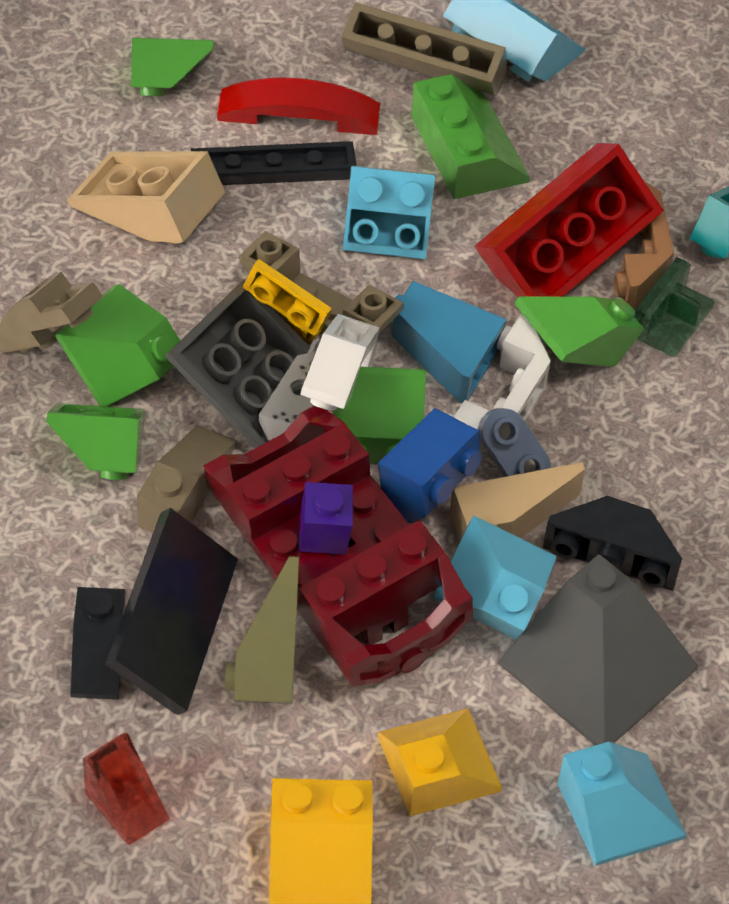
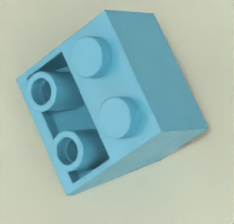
[343,166,435,259]

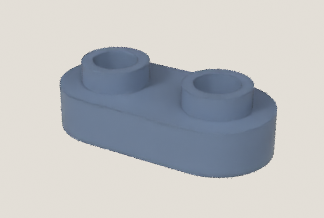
[478,408,551,477]

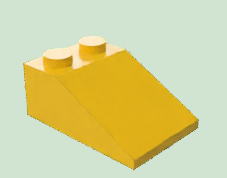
[269,778,373,904]

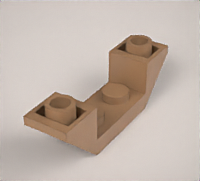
[614,181,674,311]

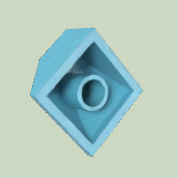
[433,515,557,640]
[557,742,686,866]

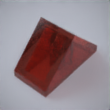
[83,732,170,845]

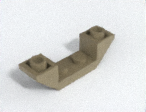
[239,231,404,335]

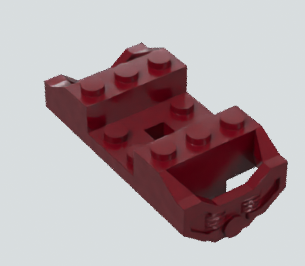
[203,405,473,686]

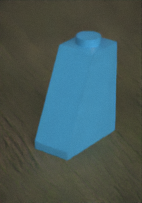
[391,281,507,403]

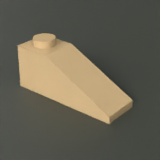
[449,462,585,541]

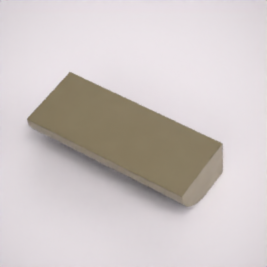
[342,2,508,96]

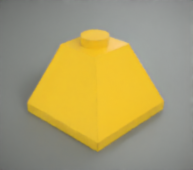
[378,708,502,816]

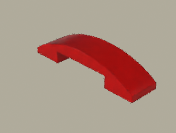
[217,77,380,135]

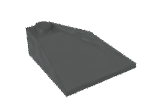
[165,279,310,448]
[498,554,698,745]

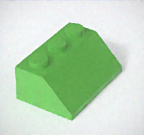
[411,74,530,199]

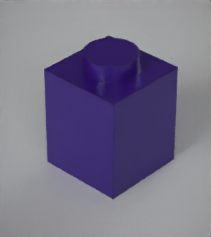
[299,482,353,554]

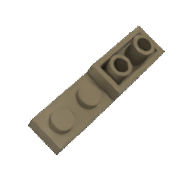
[0,272,103,354]

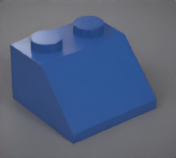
[378,408,482,523]

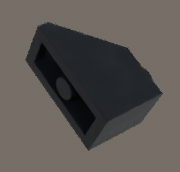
[70,587,126,700]

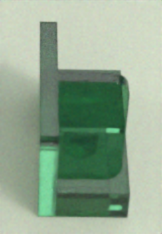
[634,257,714,357]

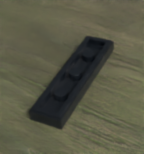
[191,141,357,185]

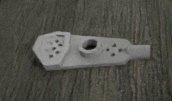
[258,339,320,441]

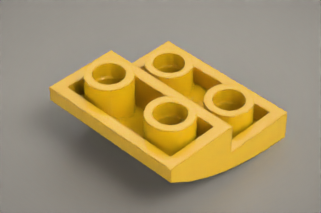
[243,258,332,346]

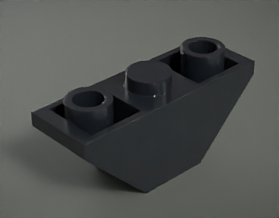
[543,496,682,591]

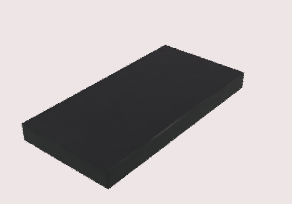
[105,508,238,715]

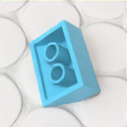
[443,0,586,82]

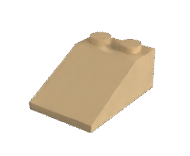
[67,151,225,244]

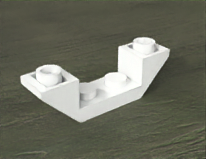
[448,313,551,453]
[300,314,380,410]

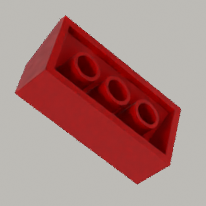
[474,143,664,297]

